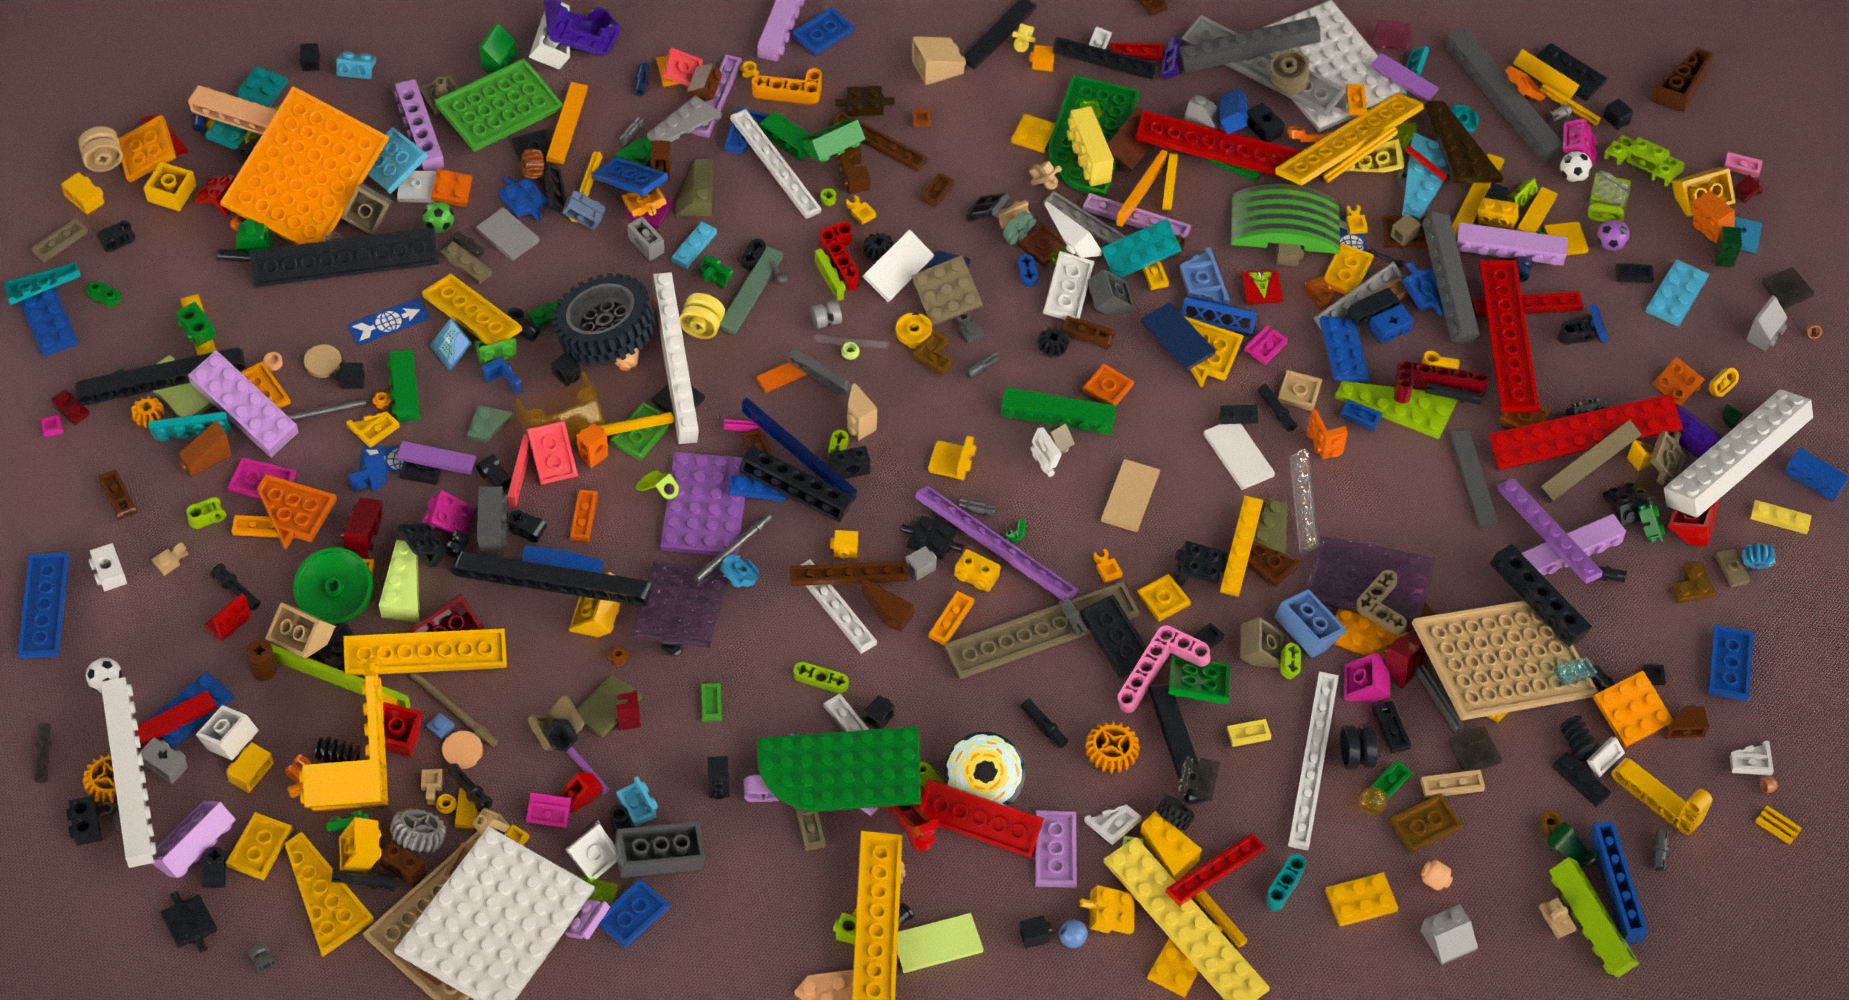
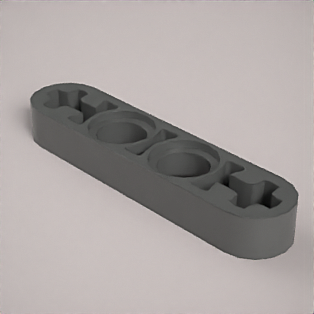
[786,348,852,396]

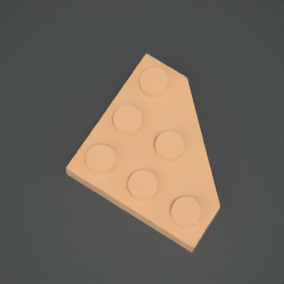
[795,970,853,1000]

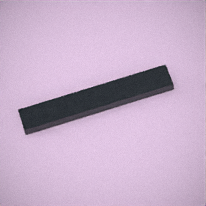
[964,0,1036,69]
[1052,36,1156,80]

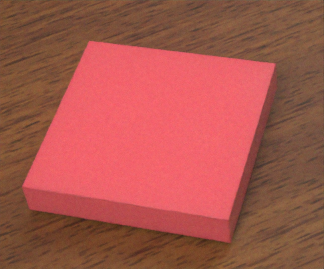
[663,48,703,87]

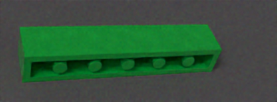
[1000,387,1116,434]

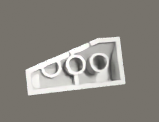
[1044,201,1103,258]

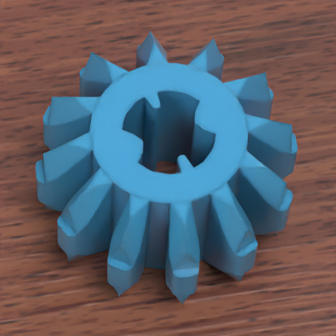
[1742,543,1776,569]

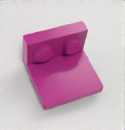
[1563,118,1598,167]

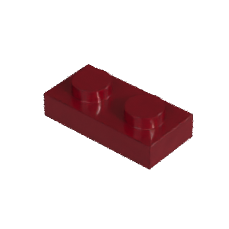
[51,389,90,425]

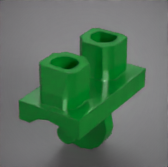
[699,255,733,289]

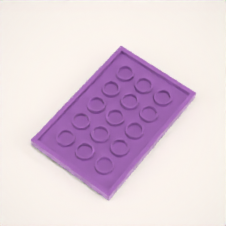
[660,452,748,556]

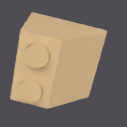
[847,383,877,441]

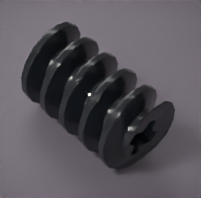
[1560,715,1598,761]
[315,736,361,763]

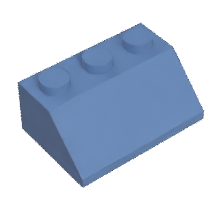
[1274,589,1347,658]

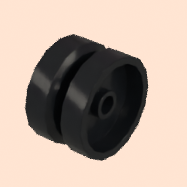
[1340,723,1378,770]

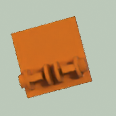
[1652,357,1705,407]

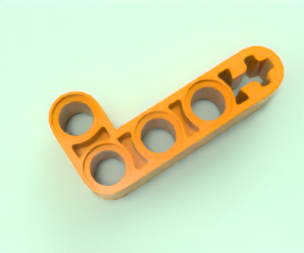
[752,68,822,105]

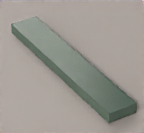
[719,247,784,335]

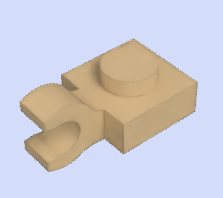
[151,542,188,576]
[421,769,443,806]

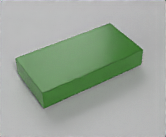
[701,683,722,722]

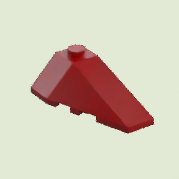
[1668,499,1720,546]

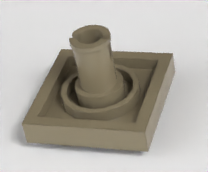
[418,75,459,115]

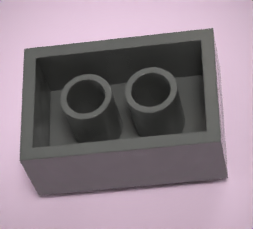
[477,486,509,557]

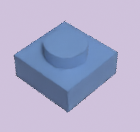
[426,713,455,741]

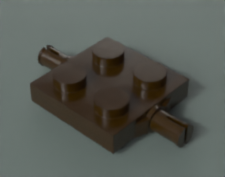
[835,86,895,116]

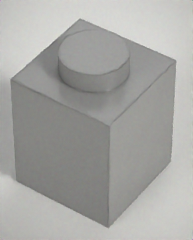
[906,546,937,581]

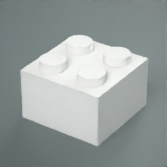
[196,705,259,760]

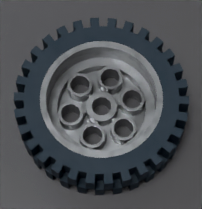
[552,273,657,366]

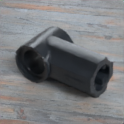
[507,307,541,342]
[476,454,512,491]

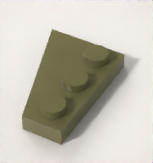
[1253,498,1288,555]

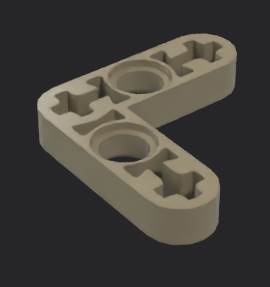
[1357,570,1407,635]

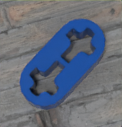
[1018,254,1038,287]

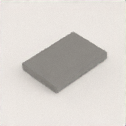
[476,207,540,261]

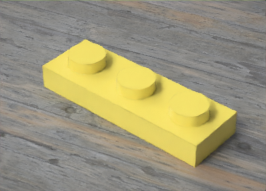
[1750,500,1812,534]

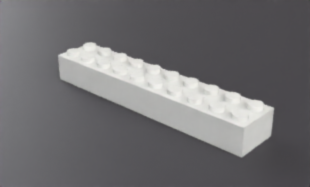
[1664,389,1813,518]

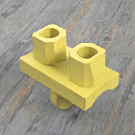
[1012,23,1036,52]

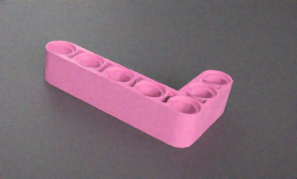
[1118,625,1211,713]

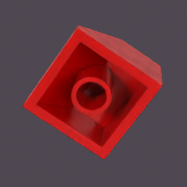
[383,702,423,757]

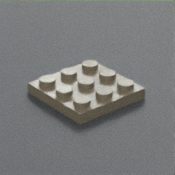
[911,255,983,327]

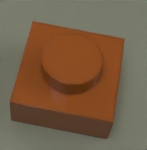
[913,109,931,127]

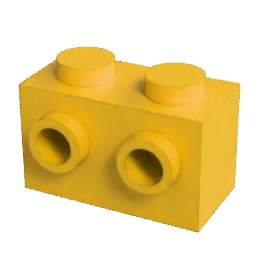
[1478,198,1519,230]
[954,549,1001,593]

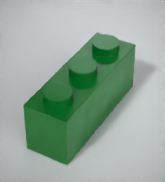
[761,111,812,161]

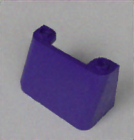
[544,0,621,56]

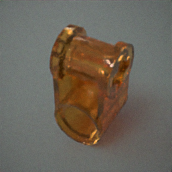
[1303,275,1334,310]

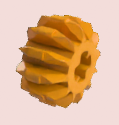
[131,396,165,429]

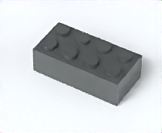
[614,822,705,878]

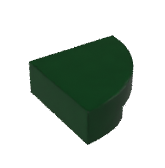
[1723,404,1743,429]

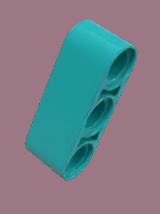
[1266,854,1306,911]

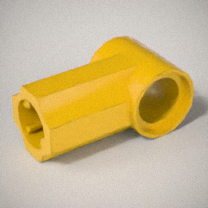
[1421,351,1459,369]

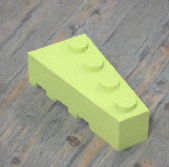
[379,540,420,622]

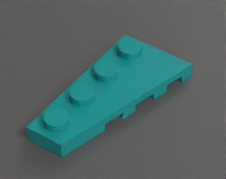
[3,262,81,305]

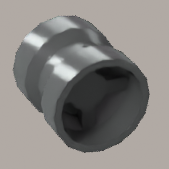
[248,943,276,973]

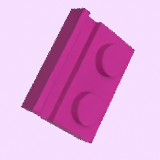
[1244,325,1288,365]
[526,792,572,828]

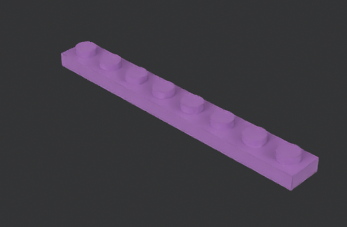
[1497,478,1603,584]

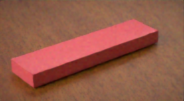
[507,434,531,508]

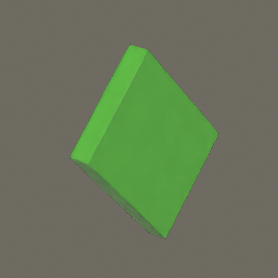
[610,402,674,461]

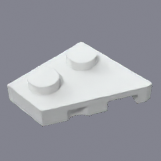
[1729,741,1774,776]

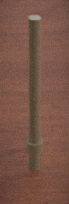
[410,672,498,747]

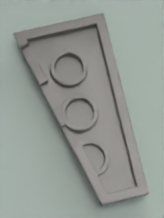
[647,95,722,142]

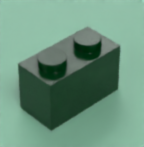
[1714,226,1742,267]

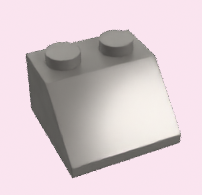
[1746,295,1787,351]
[1420,904,1478,965]

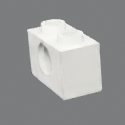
[88,543,127,592]

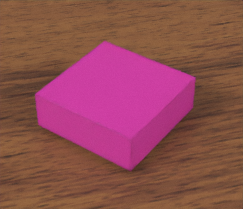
[40,415,63,437]

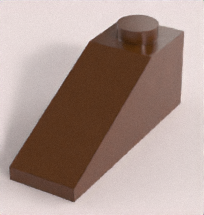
[862,578,914,632]

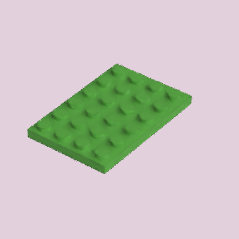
[435,58,563,152]

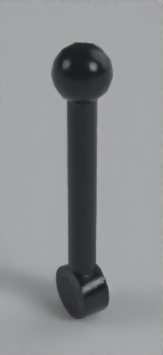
[1368,248,1404,267]

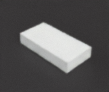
[1586,737,1625,777]

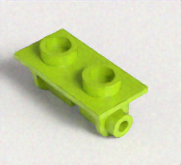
[1506,178,1538,211]

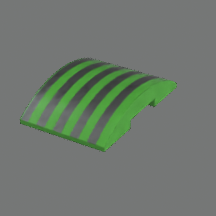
[1231,184,1340,254]

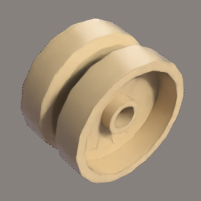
[78,126,123,172]

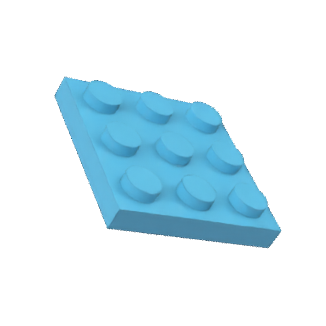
[367,127,428,194]

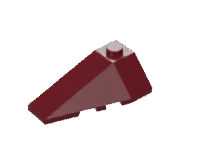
[1384,631,1427,689]

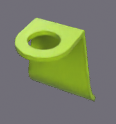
[636,470,679,499]

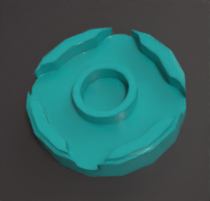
[1450,105,1479,134]

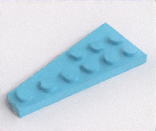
[1402,132,1449,222]

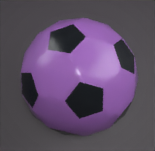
[1597,219,1630,251]

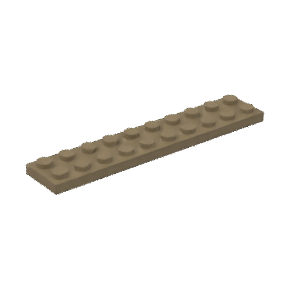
[944,582,1140,680]

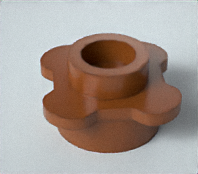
[607,645,631,666]

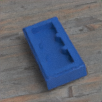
[1589,303,1609,344]

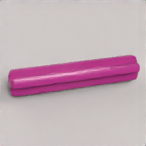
[723,419,780,433]

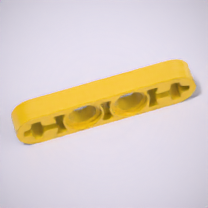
[1162,153,1178,211]

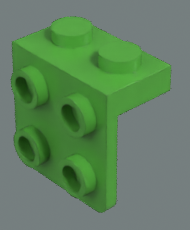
[474,338,516,364]

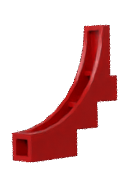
[886,805,940,853]

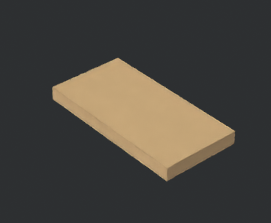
[1101,459,1160,533]

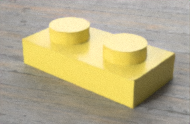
[1227,719,1271,747]

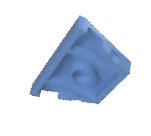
[1179,247,1230,305]

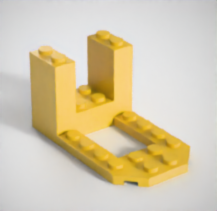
[299,657,389,812]

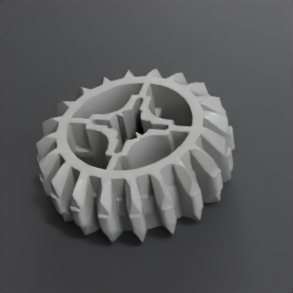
[390,808,446,853]

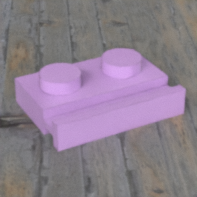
[564,899,610,940]

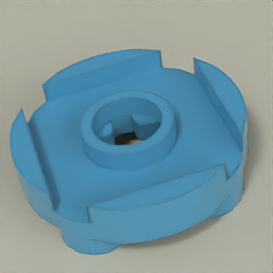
[719,554,759,588]

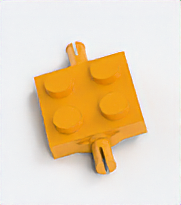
[622,187,667,217]

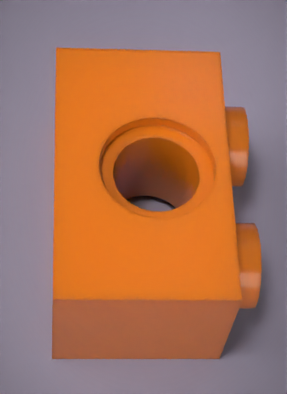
[576,423,608,468]

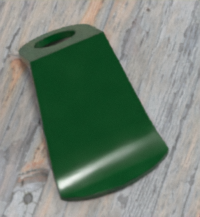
[1547,822,1598,867]

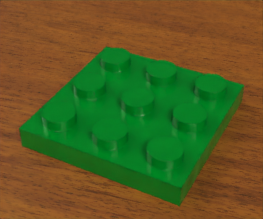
[1168,654,1230,704]

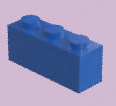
[1220,88,1249,135]
[1784,447,1849,502]

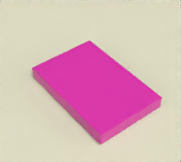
[227,457,297,499]

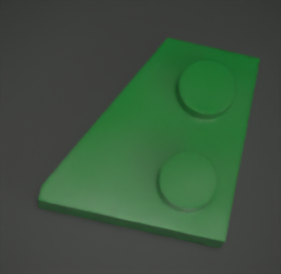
[614,136,652,167]

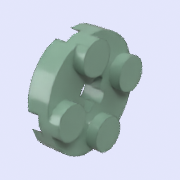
[1003,211,1036,245]

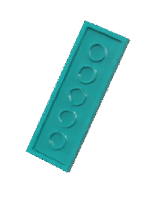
[206,66,288,150]

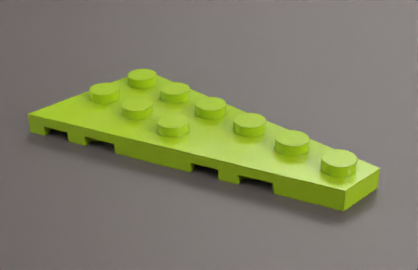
[1335,381,1458,439]

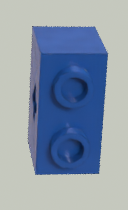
[1368,304,1414,344]

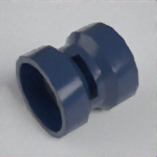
[1514,256,1532,282]

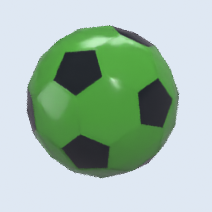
[422,201,454,233]

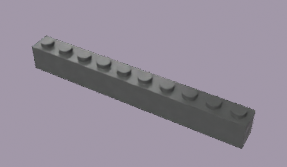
[1445,28,1563,163]

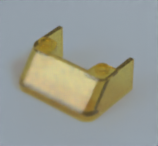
[515,371,606,445]

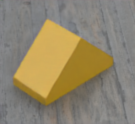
[1627,440,1654,471]

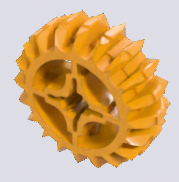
[1085,721,1140,774]
[83,752,117,804]

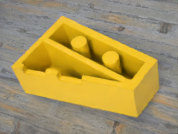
[1140,811,1202,882]

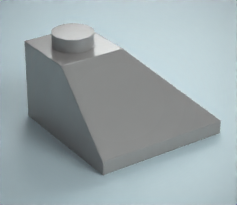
[1184,95,1223,130]

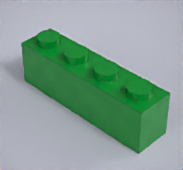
[387,349,421,423]

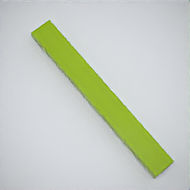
[270,643,411,708]

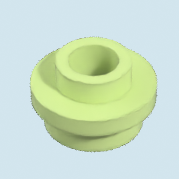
[841,342,860,360]

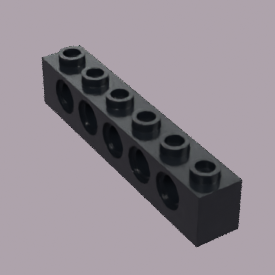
[738,445,854,523]
[1490,544,1592,647]

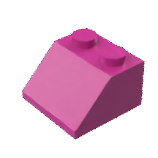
[1344,653,1390,703]

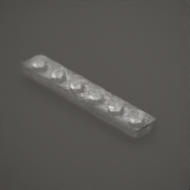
[1289,449,1319,554]

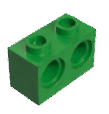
[175,302,217,347]

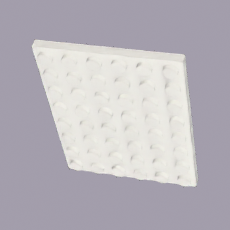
[1263,0,1407,133]
[395,826,594,1000]

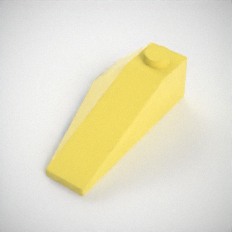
[1330,139,1404,173]

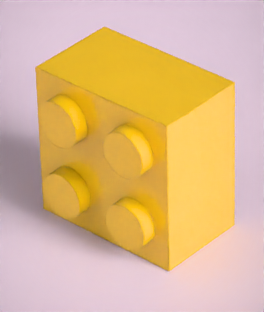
[143,161,196,211]
[339,817,382,873]

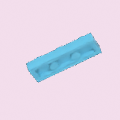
[671,221,717,269]

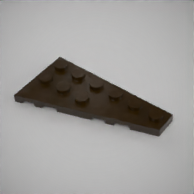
[1425,101,1504,183]

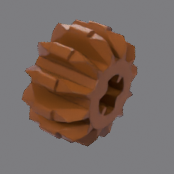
[521,149,544,179]

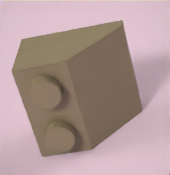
[341,183,393,235]
[1240,617,1284,668]

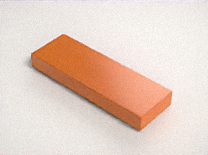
[756,362,808,393]
[569,489,598,543]

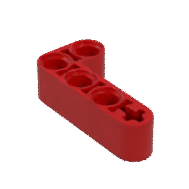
[820,222,859,291]

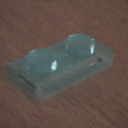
[1553,657,1597,686]

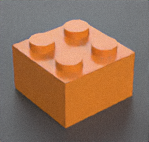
[1693,191,1735,243]

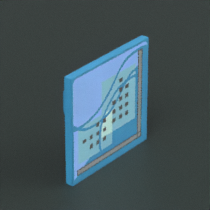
[430,318,471,371]

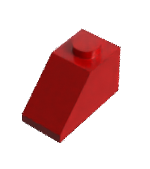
[558,773,603,814]

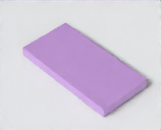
[1035,810,1077,888]

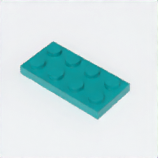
[1101,218,1182,278]
[148,412,231,441]

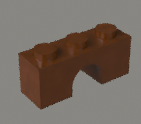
[834,146,871,194]

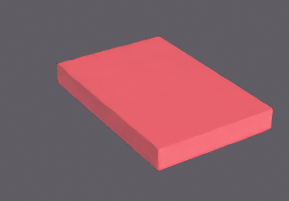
[527,421,578,485]

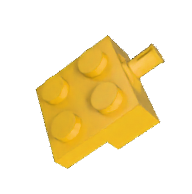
[1080,885,1135,935]

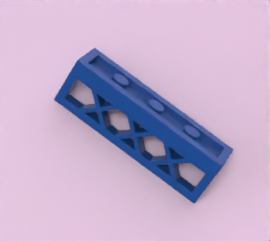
[1181,297,1258,334]

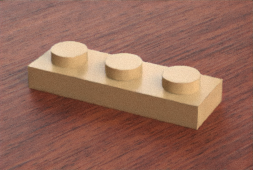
[1420,770,1485,798]

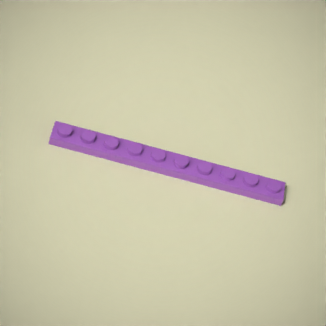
[915,486,1078,602]

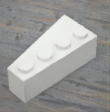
[529,3,570,69]

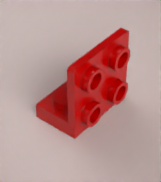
[193,175,236,216]
[204,593,251,641]

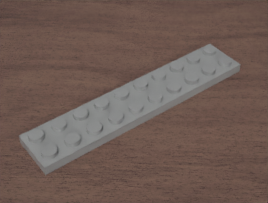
[1181,15,1346,116]

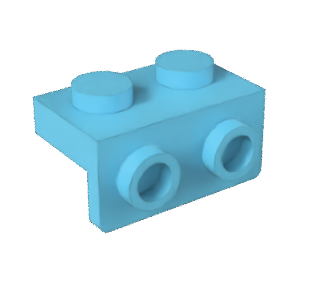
[336,51,376,79]
[616,776,658,827]

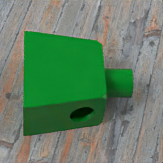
[236,219,273,251]

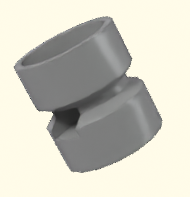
[811,300,842,329]

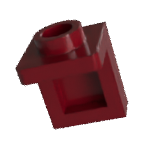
[1733,175,1763,203]

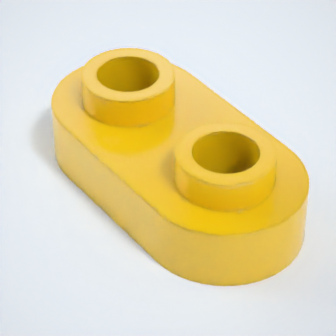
[1709,368,1739,397]

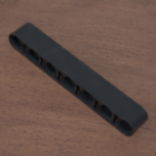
[1149,681,1209,805]

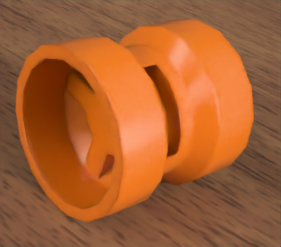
[285,754,312,783]

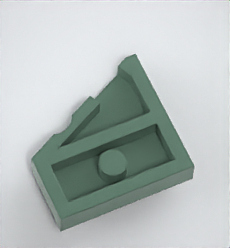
[467,405,514,443]

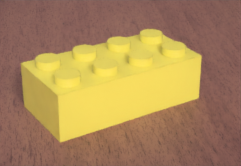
[1067,106,1114,186]

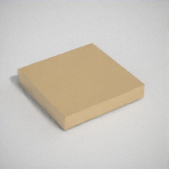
[1278,370,1323,411]

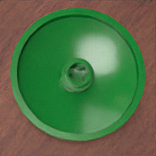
[293,547,373,626]

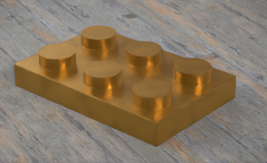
[1389,794,1463,854]

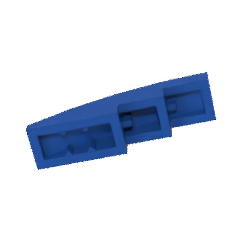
[520,546,604,573]

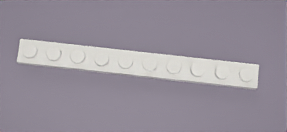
[1288,672,1339,850]

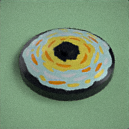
[944,732,1026,806]

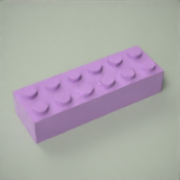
[188,350,299,458]

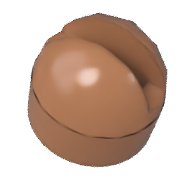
[1806,323,1822,339]
[1760,777,1778,794]

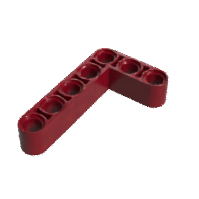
[1394,361,1489,403]

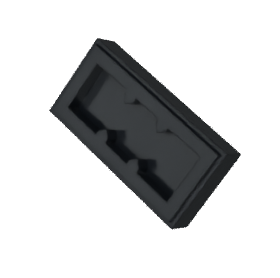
[1615,263,1654,283]

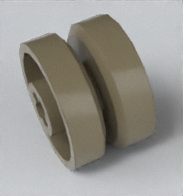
[1270,49,1309,95]

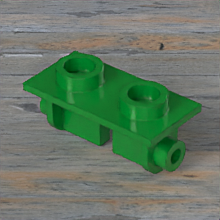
[1638,501,1666,543]

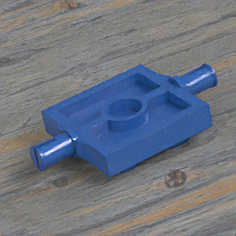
[498,176,548,221]
[1401,261,1444,317]

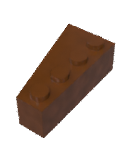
[1652,47,1713,112]

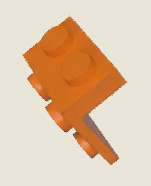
[1307,409,1348,460]

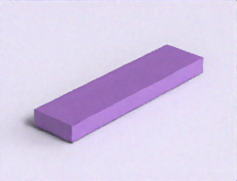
[1371,53,1438,102]
[397,441,477,475]

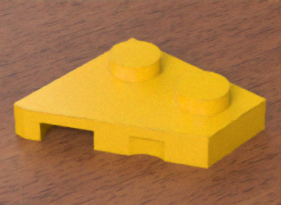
[346,412,400,448]

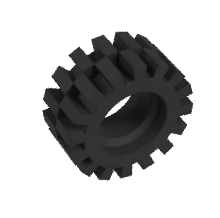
[1156,795,1195,830]

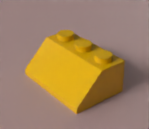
[1672,167,1736,217]
[568,572,620,637]

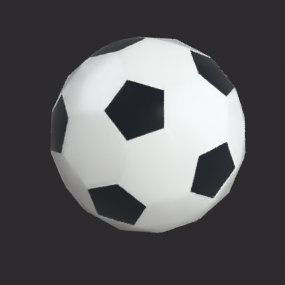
[1560,151,1592,183]
[85,658,123,693]

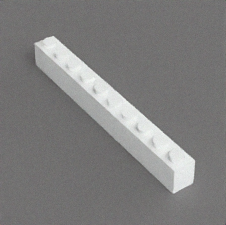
[652,272,699,444]
[101,677,157,868]

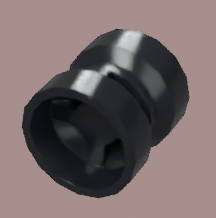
[445,531,469,558]

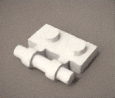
[1030,427,1062,477]

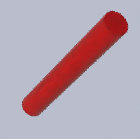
[1404,145,1448,181]

